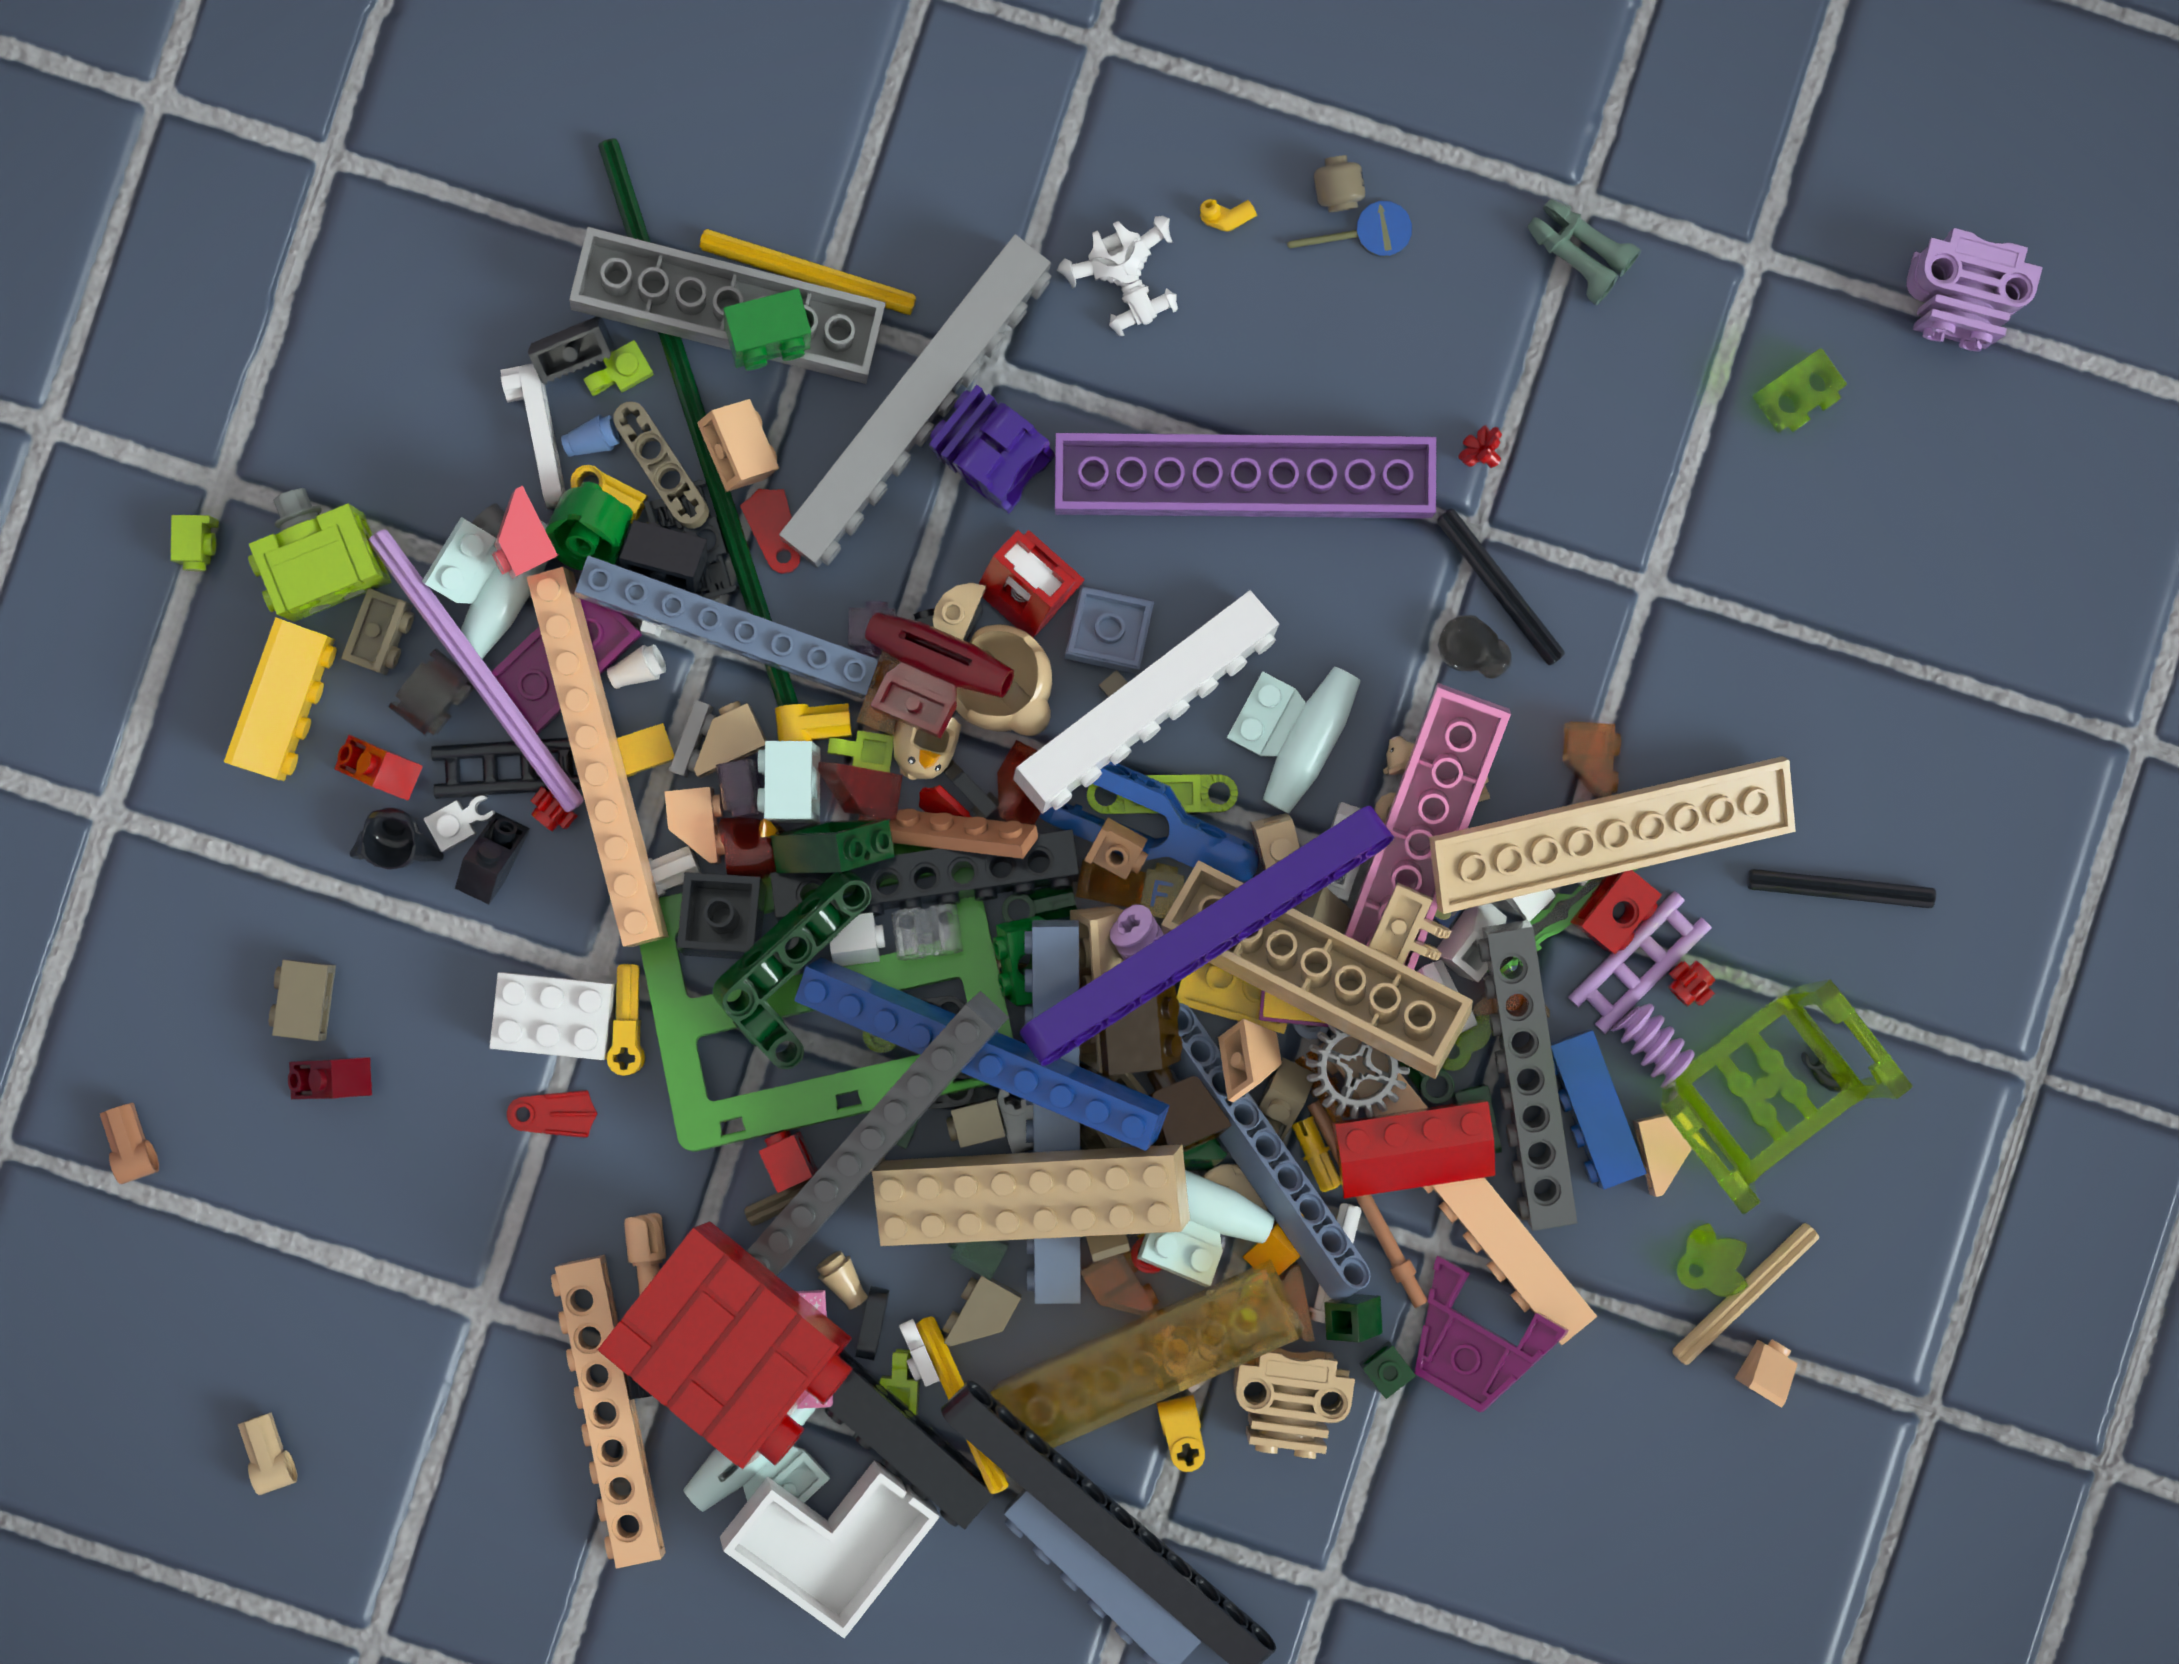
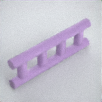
[1568,891,1712,1034]

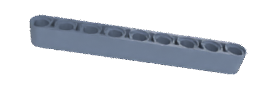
[1170,1003,1371,1301]

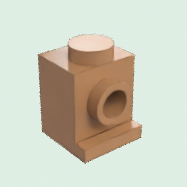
[1084,818,1148,880]

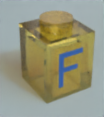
[1140,863,1185,919]

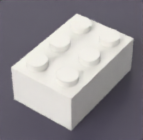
[490,972,616,1060]

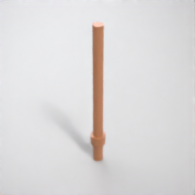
[1307,1099,1428,1308]

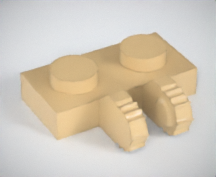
[1368,882,1452,964]

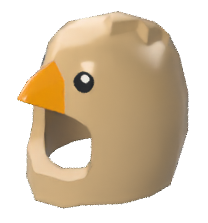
[893,717,962,780]

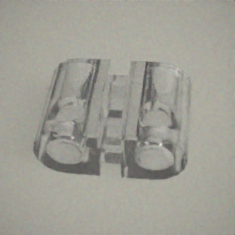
[891,904,963,960]

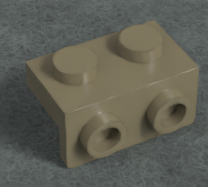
[341,588,415,676]

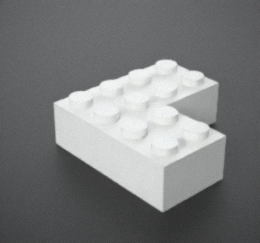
[720,1460,940,1638]

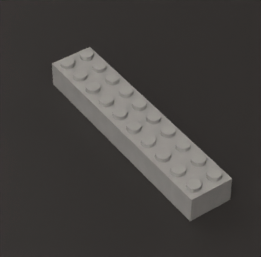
[779,234,1052,568]

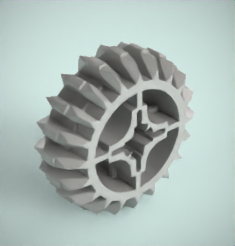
[1306,1024,1410,1119]

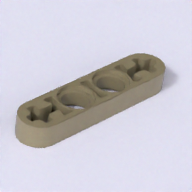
[613,402,709,529]

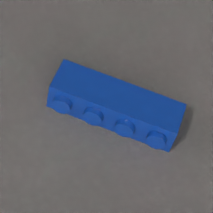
[1551,1030,1647,1190]

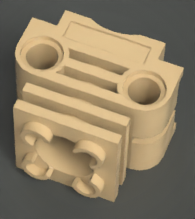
[1233,1343,1355,1459]

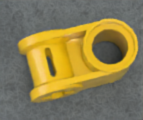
[1156,1395,1205,1472]

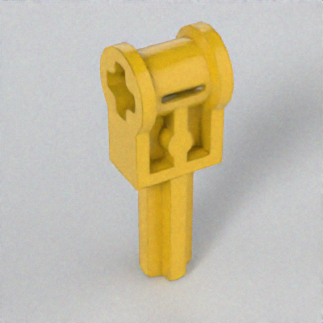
[607,964,646,1076]

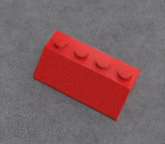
[1332,1100,1496,1199]

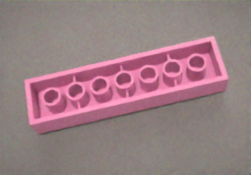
[1344,683,1511,970]

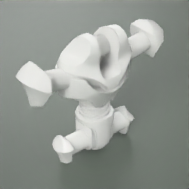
[1057,216,1178,336]

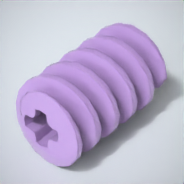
[1110,904,1164,960]
[1611,1003,1695,1088]

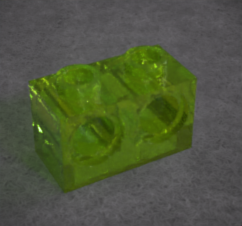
[1752,348,1847,433]

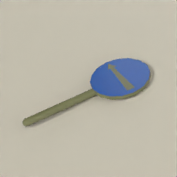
[1287,201,1412,257]

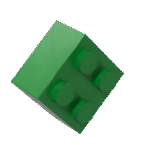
[723,288,811,370]

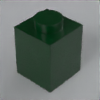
[1324,1294,1383,1343]

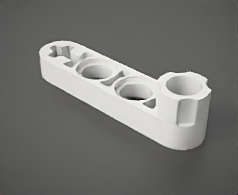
[500,363,566,509]

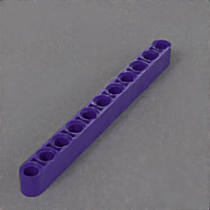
[1019,806,1394,1066]

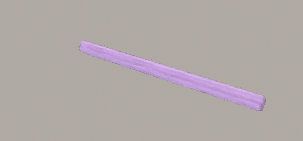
[368,529,584,812]

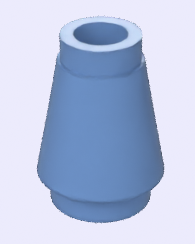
[561,414,621,457]

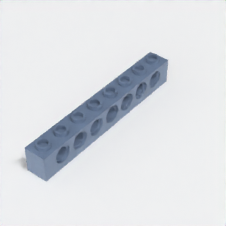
[575,556,878,699]

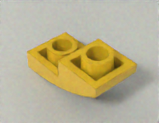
[617,723,674,777]

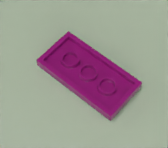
[491,599,642,735]

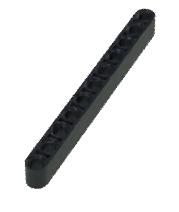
[941,1381,1276,1664]

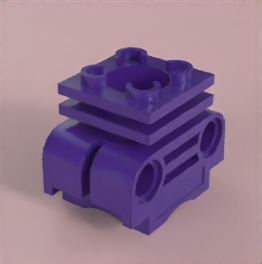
[929,384,1055,514]

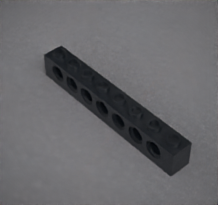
[770,829,1081,922]

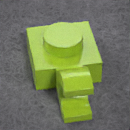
[583,340,654,396]
[827,730,894,774]
[880,1349,920,1415]

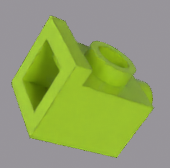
[171,515,219,572]

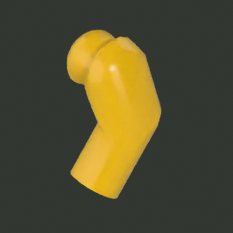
[1200,199,1257,232]

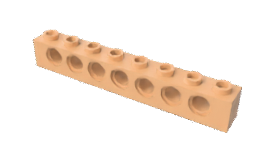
[551,1255,666,1569]

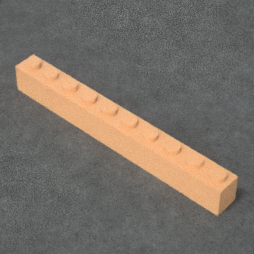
[526,567,669,947]
[1318,1036,1597,1345]

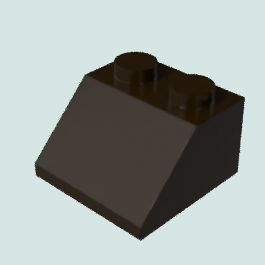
[1099,985,1182,1076]

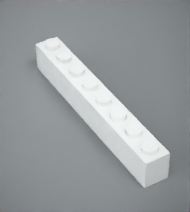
[1013,590,1279,814]

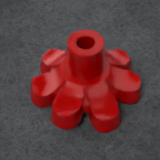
[1459,425,1502,468]

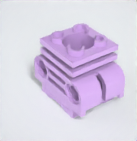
[1907,228,2043,352]

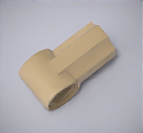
[238,1412,297,1495]

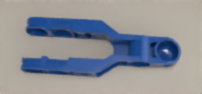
[1037,762,1260,882]

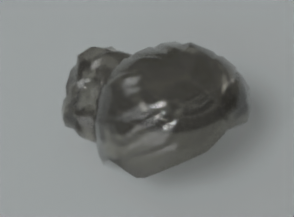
[1437,615,1512,679]

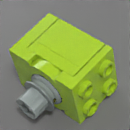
[248,488,392,622]

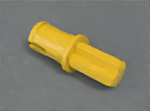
[1291,1116,1341,1192]

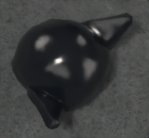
[350,807,444,870]

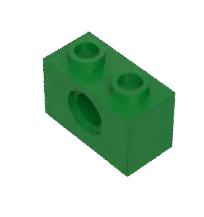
[993,916,1044,1006]

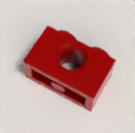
[1570,870,1662,954]
[759,1130,818,1193]

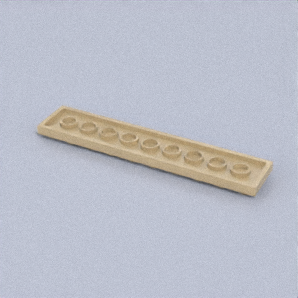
[1429,756,1796,914]

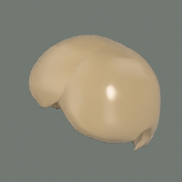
[955,624,1052,736]

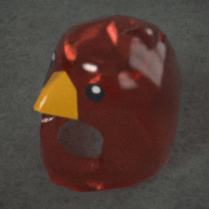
[718,817,786,880]

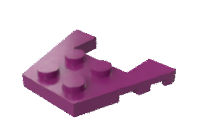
[1414,1256,1569,1412]

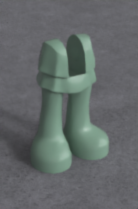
[1527,199,1641,305]

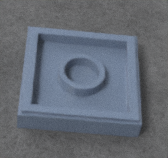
[1064,586,1154,674]

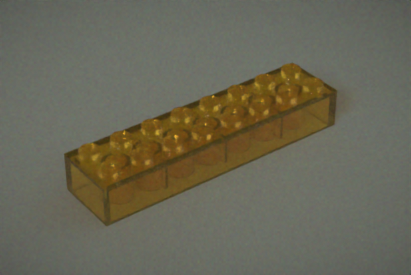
[990,1259,1304,1448]

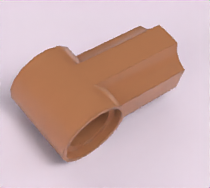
[99,1103,159,1185]

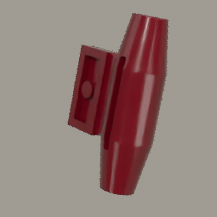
[865,612,1014,739]

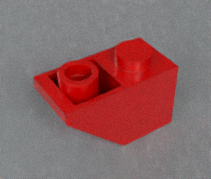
[334,735,423,801]

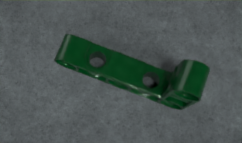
[713,870,871,1069]

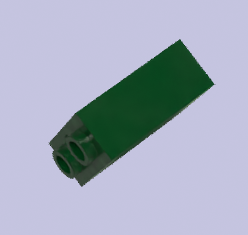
[771,819,895,873]

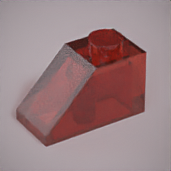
[997,740,1041,825]
[818,762,903,820]

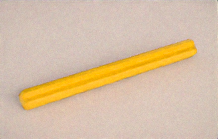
[699,229,916,315]

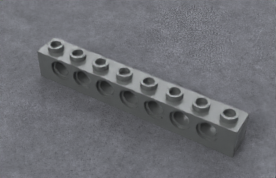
[1478,920,1578,1231]

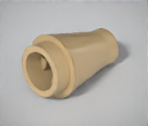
[816,1251,868,1310]

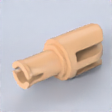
[624,1213,666,1296]

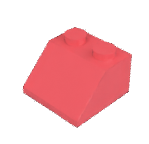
[492,486,558,579]

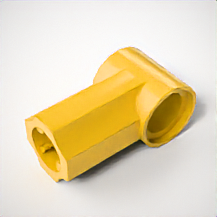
[570,465,648,524]
[775,703,852,741]

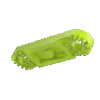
[1087,774,1238,814]

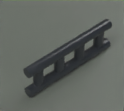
[431,737,582,799]

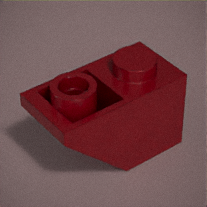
[288,1057,372,1100]

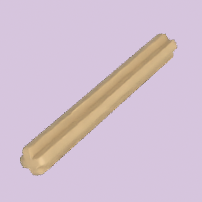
[1672,1223,1819,1365]

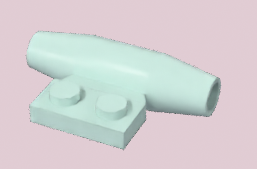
[422,517,547,659]
[1227,666,1361,814]
[1137,1170,1274,1287]
[683,1408,830,1512]

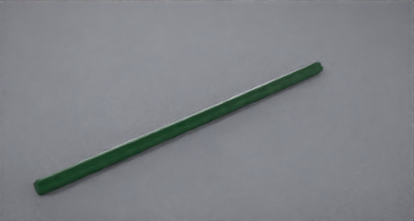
[598,138,798,707]

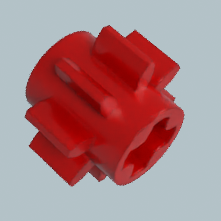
[530,787,578,832]
[1668,961,1716,1007]

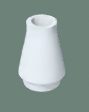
[607,644,666,689]

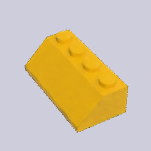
[224,617,337,781]

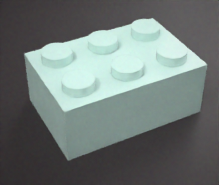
[757,741,821,823]

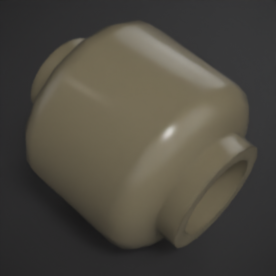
[1314,155,1365,213]

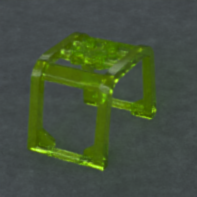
[1661,979,1913,1214]

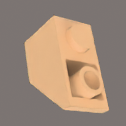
[664,787,727,864]

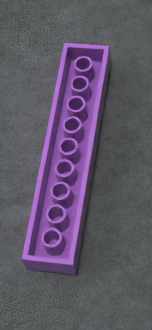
[1055,433,1436,518]

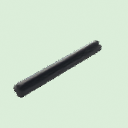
[1437,508,1565,665]
[1747,869,1936,908]

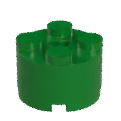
[545,482,633,571]

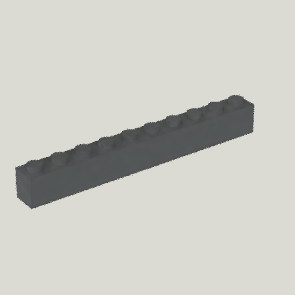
[747,991,1009,1276]

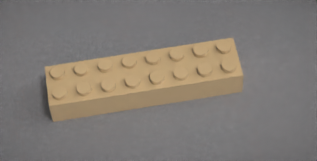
[1161,860,1473,1079]
[872,1144,1190,1246]

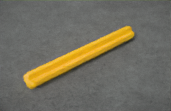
[916,1316,1009,1494]

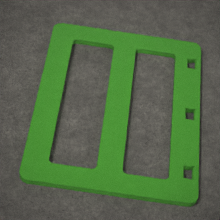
[639,844,1014,1152]

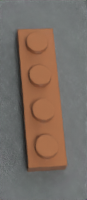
[889,809,1038,859]

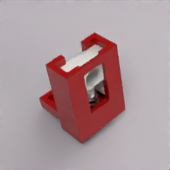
[979,530,1085,638]

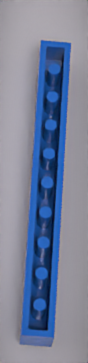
[794,957,1170,1151]

